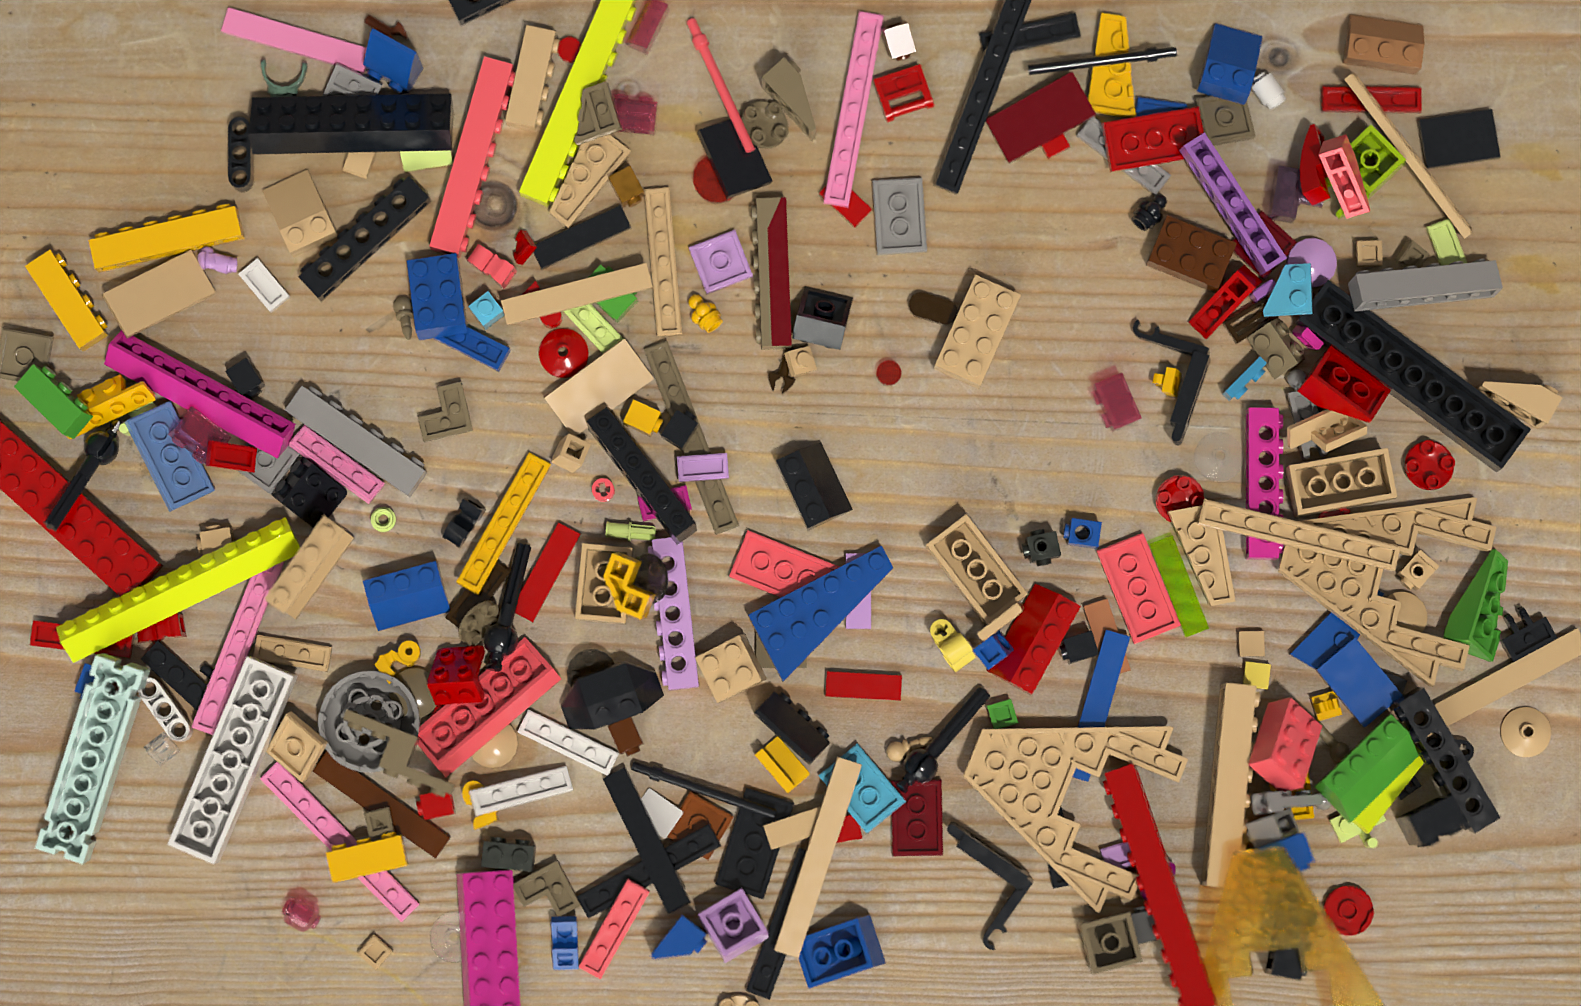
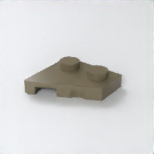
[574,81,623,145]

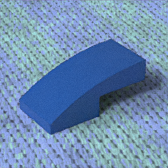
[551,916,579,970]

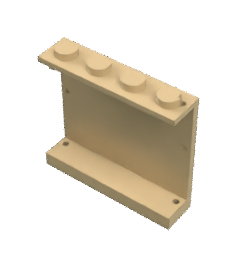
[264,516,355,620]

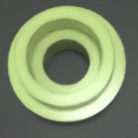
[371,507,396,532]

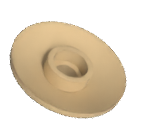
[1500,707,1551,757]

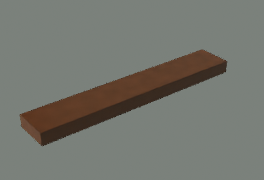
[312,751,451,859]

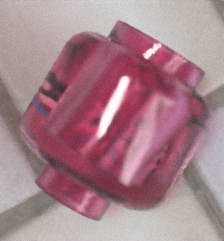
[281,895,321,932]

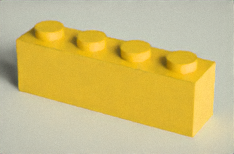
[25,250,108,352]

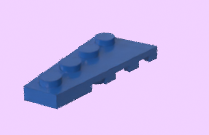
[1289,590,1384,670]

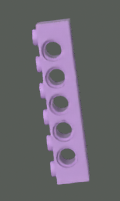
[648,537,699,691]

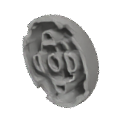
[318,671,420,772]

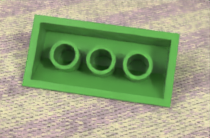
[1314,714,1419,824]

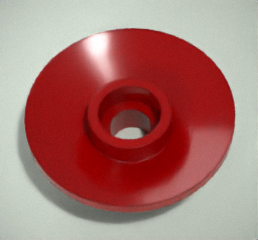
[539,328,589,378]

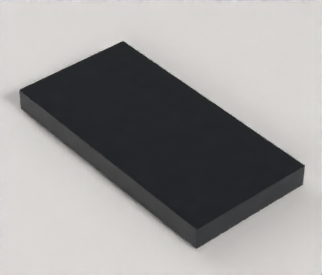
[716,788,794,900]

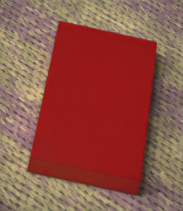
[1101,107,1203,172]

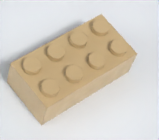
[934,275,1021,389]
[1285,448,1397,517]
[925,514,1028,626]

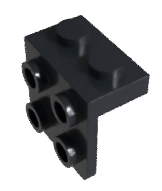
[272,457,347,529]

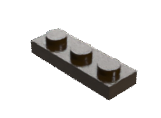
[445,563,510,628]

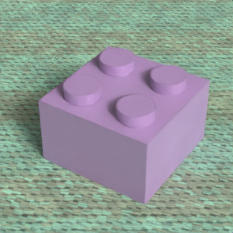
[698,889,769,963]

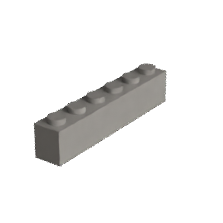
[1348,259,1503,311]
[285,386,427,497]

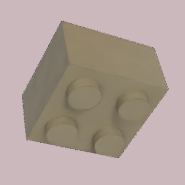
[1078,912,1143,974]

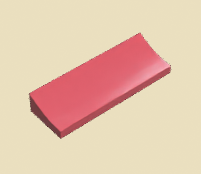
[417,637,561,777]

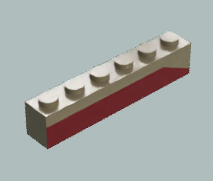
[752,197,792,350]

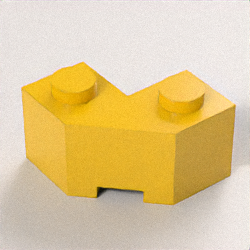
[603,552,656,620]

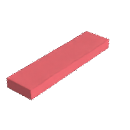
[579,878,650,979]

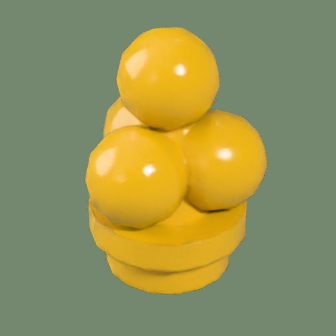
[688,294,723,333]

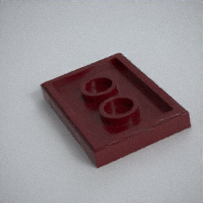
[891,780,943,857]

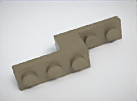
[343,709,455,797]

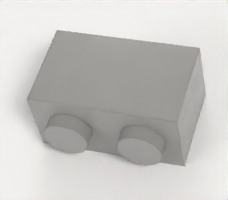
[1246,808,1299,848]

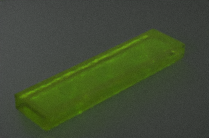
[1149,535,1209,638]

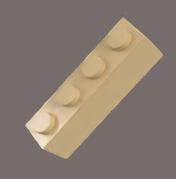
[505,25,560,132]

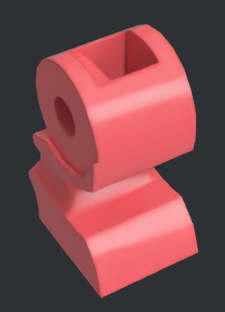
[467,244,517,289]

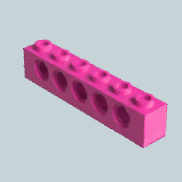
[1246,407,1283,560]

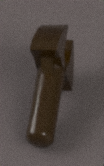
[769,348,795,394]

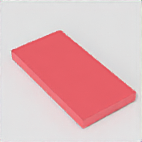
[729,530,839,598]
[1096,533,1181,644]

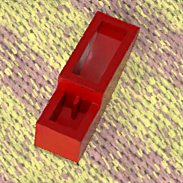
[1300,123,1331,206]

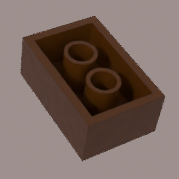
[1146,215,1237,294]

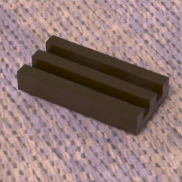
[1223,297,1279,345]

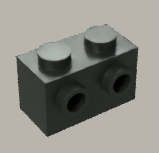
[481,837,536,872]

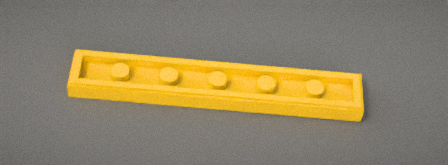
[456,452,551,595]

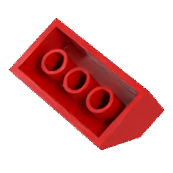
[987,584,1081,696]

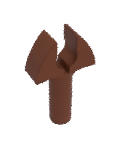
[364,15,409,40]

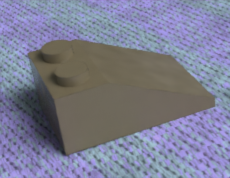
[762,57,816,141]

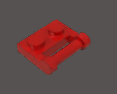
[873,64,934,123]

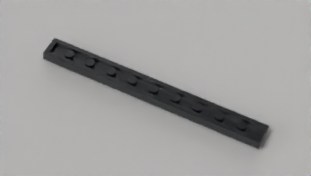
[934,0,1032,194]

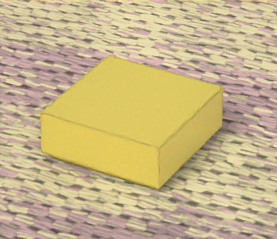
[1242,661,1271,690]

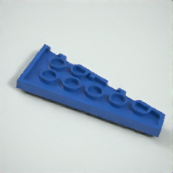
[748,546,893,682]

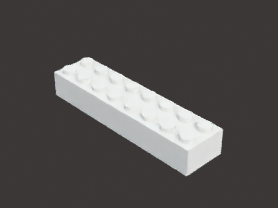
[167,656,298,864]

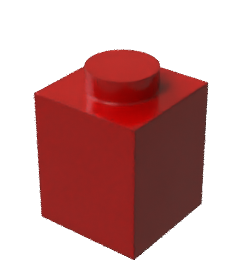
[416,792,456,820]

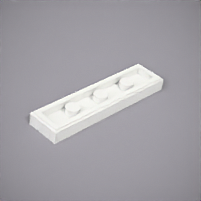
[518,710,619,776]
[469,766,573,816]

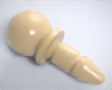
[886,737,933,762]

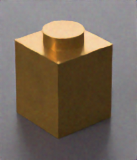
[608,166,645,207]

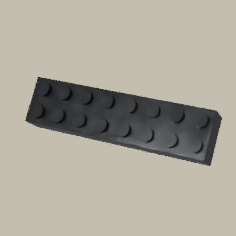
[249,94,454,154]

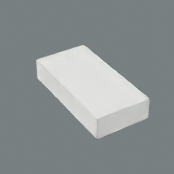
[239,258,290,313]

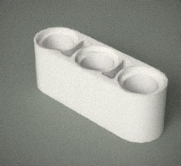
[137,678,193,742]

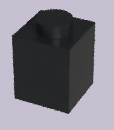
[225,358,265,399]
[661,409,699,451]
[1059,630,1099,665]

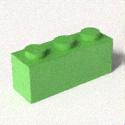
[14,364,93,439]

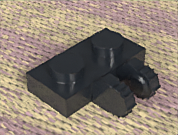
[1500,606,1558,663]

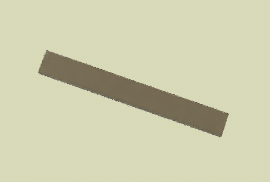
[644,340,739,535]

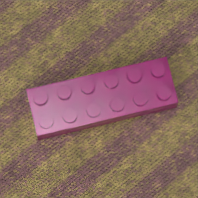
[457,870,520,1006]

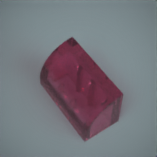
[625,0,669,55]

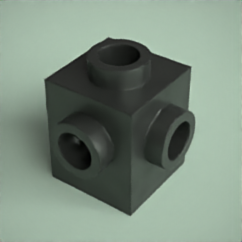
[1022,529,1061,567]

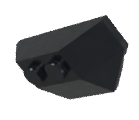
[561,661,664,729]

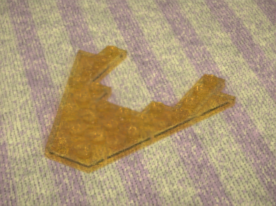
[1204,847,1385,1006]

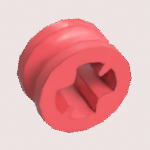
[592,478,615,502]

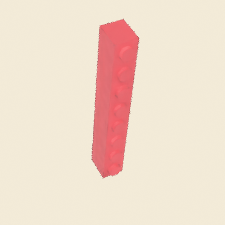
[430,56,516,258]

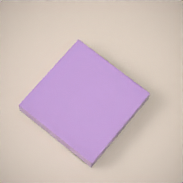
[689,230,753,294]

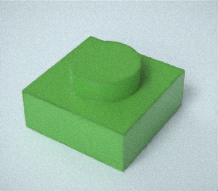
[987,699,1018,729]

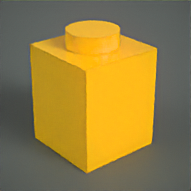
[623,399,664,437]

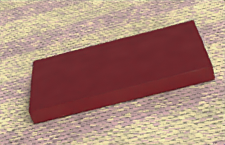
[986,71,1096,164]

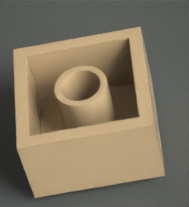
[695,634,767,703]

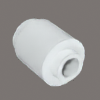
[1251,72,1287,110]

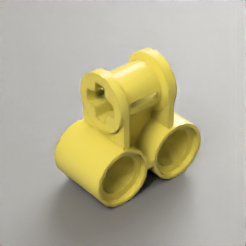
[930,619,976,673]

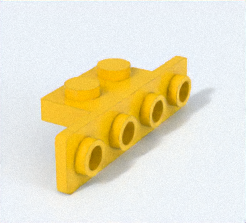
[67,374,155,439]

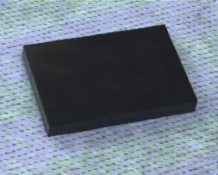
[1418,109,1501,169]
[697,115,773,199]

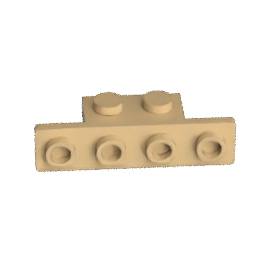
[1287,409,1367,452]

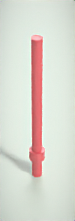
[686,18,755,153]

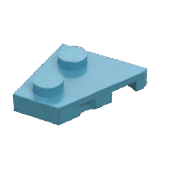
[1263,263,1313,317]

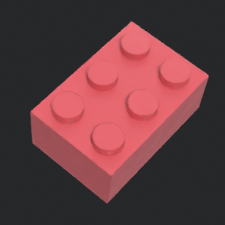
[1248,697,1322,792]

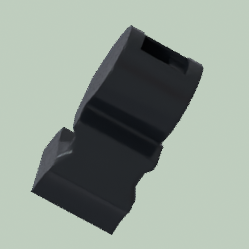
[442,498,486,548]

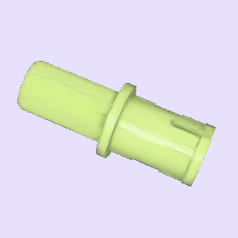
[605,521,656,541]

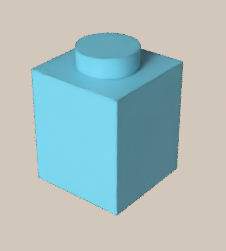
[468,291,504,330]

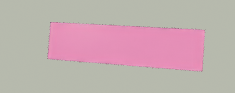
[289,425,385,504]

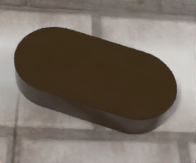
[909,292,958,326]

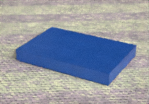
[1315,637,1403,728]

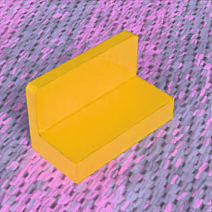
[755,737,809,794]

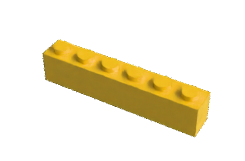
[88,204,245,273]

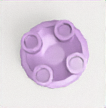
[1286,238,1337,287]

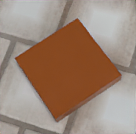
[667,792,734,860]

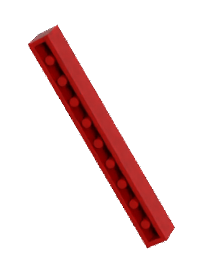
[1103,763,1219,1006]

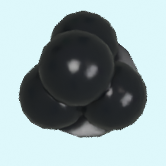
[1131,194,1167,231]

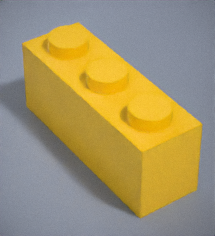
[326,832,409,883]

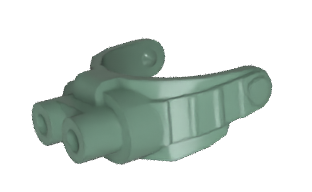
[261,59,308,97]

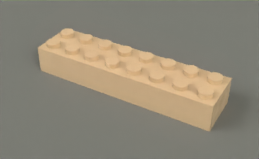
[1201,683,1260,889]

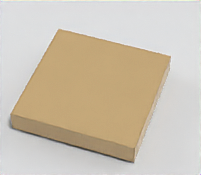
[977,601,1025,641]
[266,711,328,782]

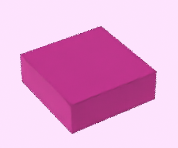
[1292,325,1324,350]

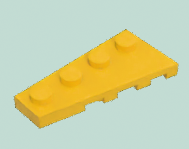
[1088,13,1136,118]

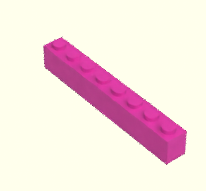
[104,330,296,459]

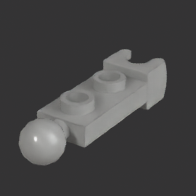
[1287,369,1328,461]
[1252,790,1331,815]

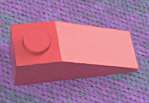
[1319,134,1370,219]

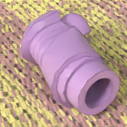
[197,247,237,274]

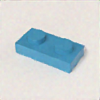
[1222,356,1267,401]

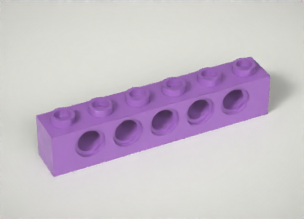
[1179,132,1287,275]

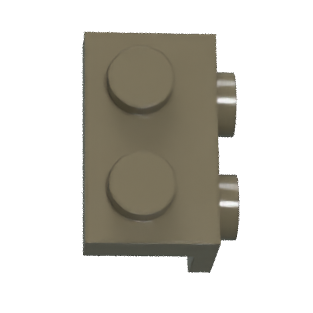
[1247,318,1305,379]

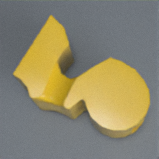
[374,641,421,684]
[462,781,499,830]

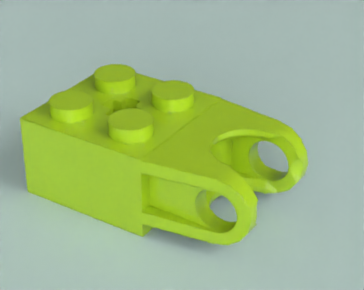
[1326,125,1406,219]

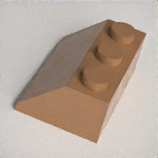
[1343,15,1425,75]

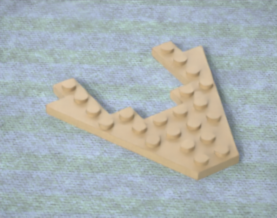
[1278,497,1496,687]
[963,726,1188,913]

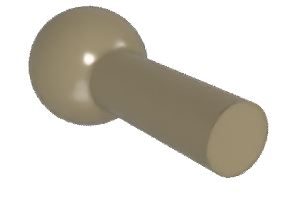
[1318,721,1350,762]

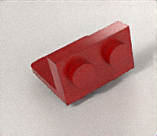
[426,645,485,705]

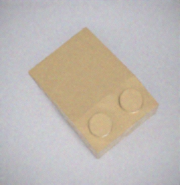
[262,169,338,257]
[1475,381,1562,429]

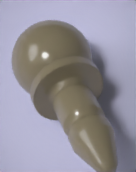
[393,296,414,340]

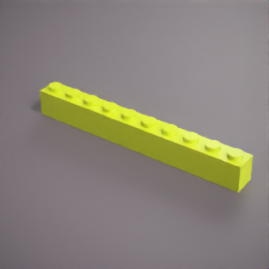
[519,0,637,207]
[56,517,301,663]

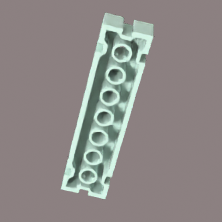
[35,653,150,864]

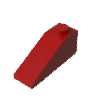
[1188,265,1262,340]

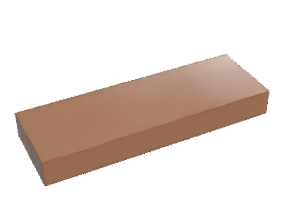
[1083,599,1131,674]

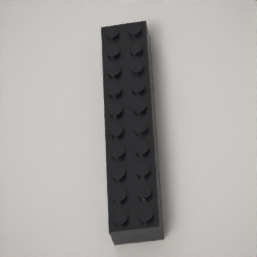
[1295,280,1531,472]

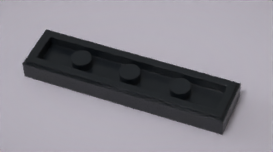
[979,12,1081,53]
[533,205,631,270]

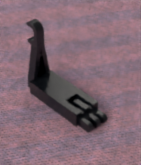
[1133,320,1211,446]
[947,822,1033,950]

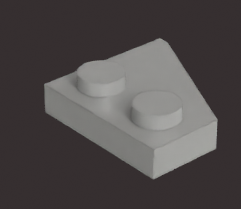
[322,63,383,96]

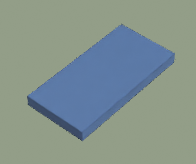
[124,401,215,512]

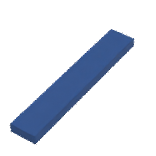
[1073,630,1130,782]

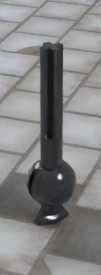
[44,420,122,531]
[483,543,531,672]
[896,687,991,793]

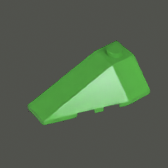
[1443,549,1508,662]

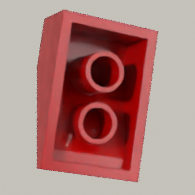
[1297,346,1391,423]

